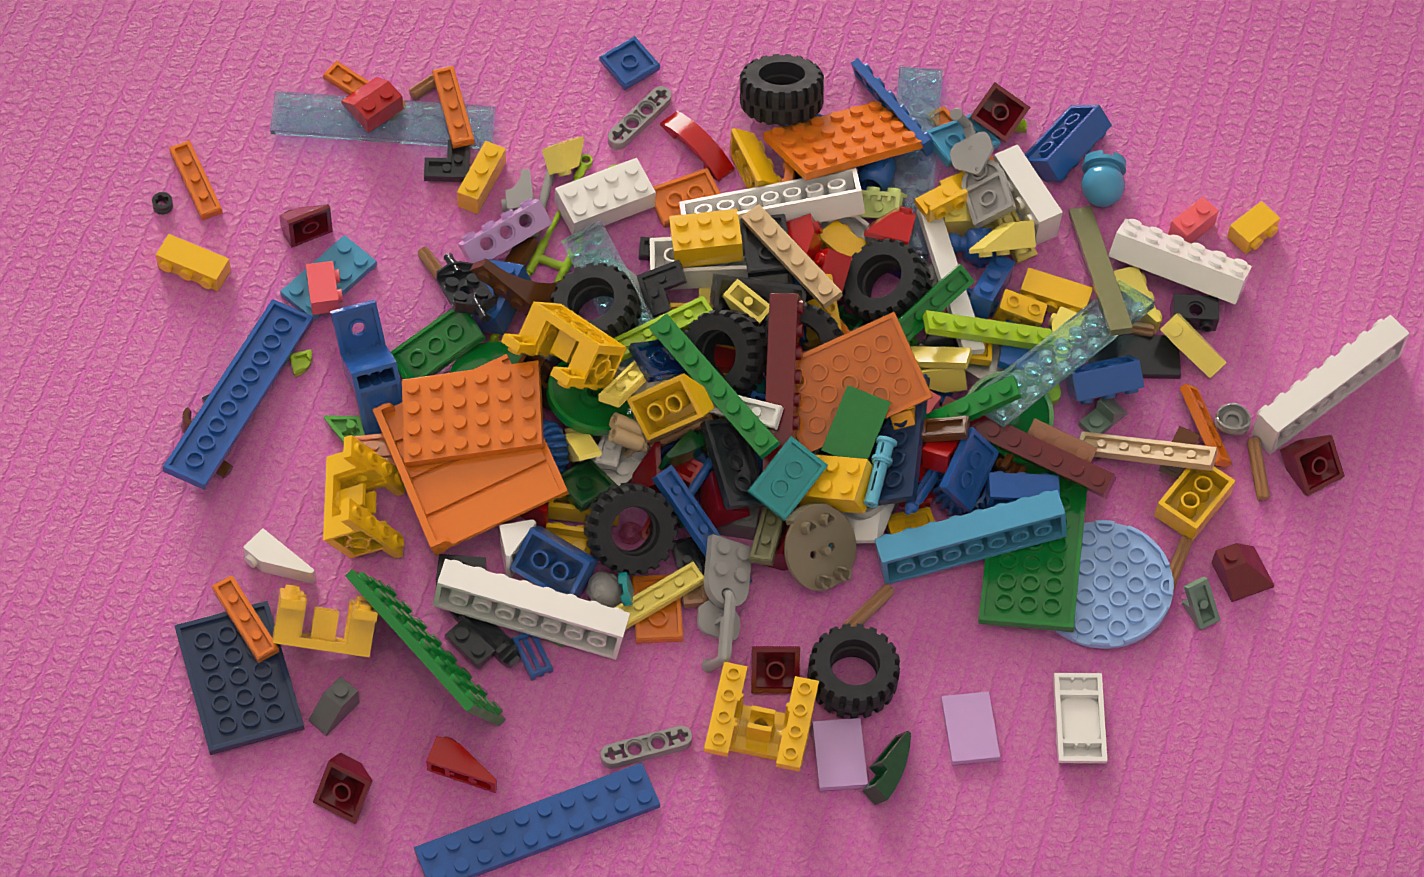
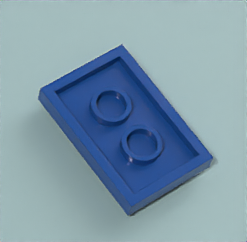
[939,427,999,512]

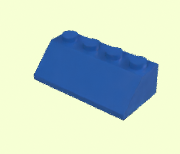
[1024,105,1112,182]

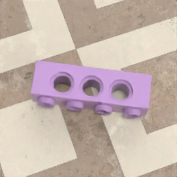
[458,198,553,263]

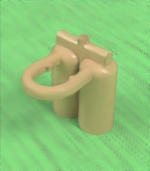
[608,412,650,458]

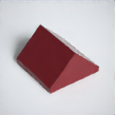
[699,471,751,528]
[750,646,800,693]

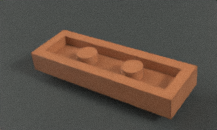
[1028,418,1098,463]

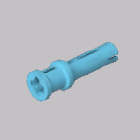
[863,436,897,508]

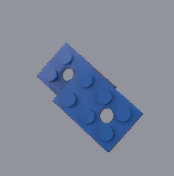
[330,299,402,435]

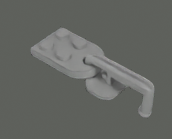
[950,108,1017,229]
[697,534,752,673]

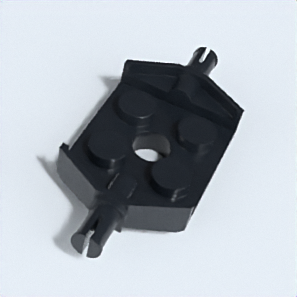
[436,253,498,323]

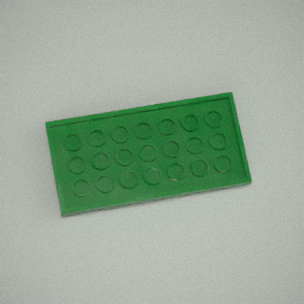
[978,458,1087,632]
[345,569,506,726]

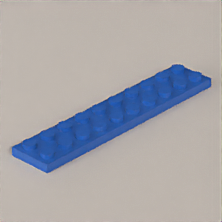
[163,299,313,490]
[414,762,660,877]

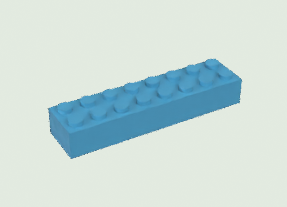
[875,490,1067,584]

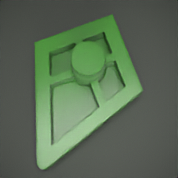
[324,415,365,444]

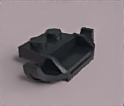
[445,611,521,669]

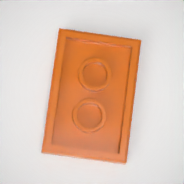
[653,168,721,228]
[632,575,683,644]

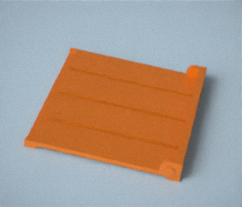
[372,354,569,556]

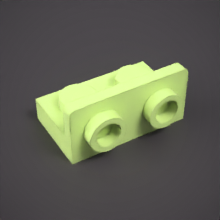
[859,187,908,219]

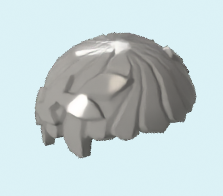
[1215,403,1251,435]
[586,571,623,608]

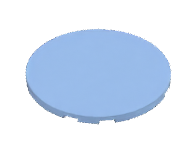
[1056,520,1174,649]

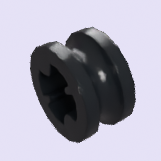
[152,192,173,215]

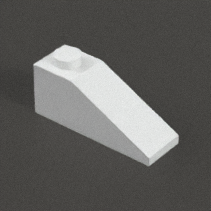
[243,528,316,584]

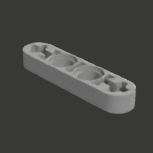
[608,86,671,150]
[601,726,692,769]

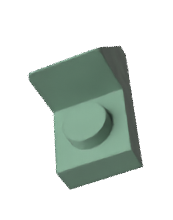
[1078,398,1127,434]
[1182,576,1220,630]

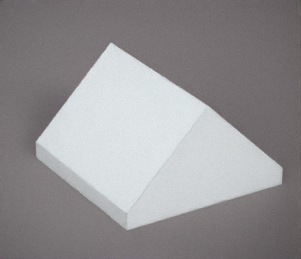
[499,519,536,578]

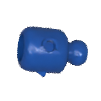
[856,157,896,191]
[948,227,996,268]

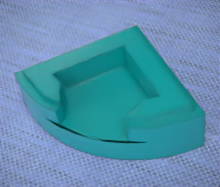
[618,572,634,606]

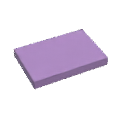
[941,692,1000,765]
[812,718,868,791]

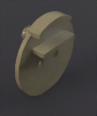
[785,503,856,591]

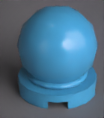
[1081,150,1126,208]

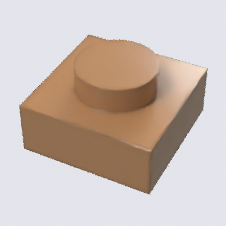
[682,584,708,609]

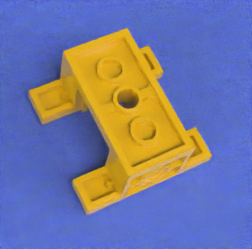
[501,301,627,390]
[323,435,405,559]
[273,585,378,657]
[704,662,819,772]

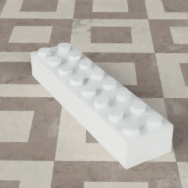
[679,168,865,234]
[1251,315,1410,455]
[433,559,630,660]

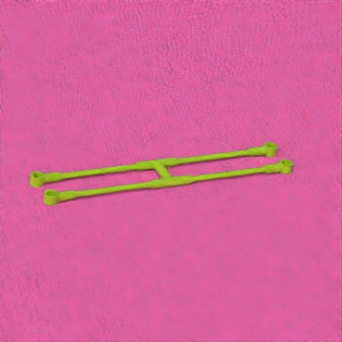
[488,154,616,342]

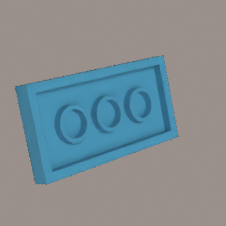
[280,235,377,322]

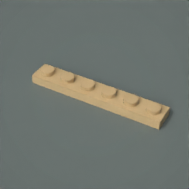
[741,204,843,309]
[1079,431,1218,471]

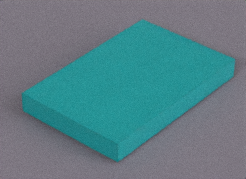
[747,436,828,521]

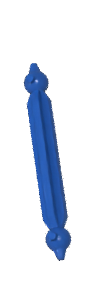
[905,469,942,515]

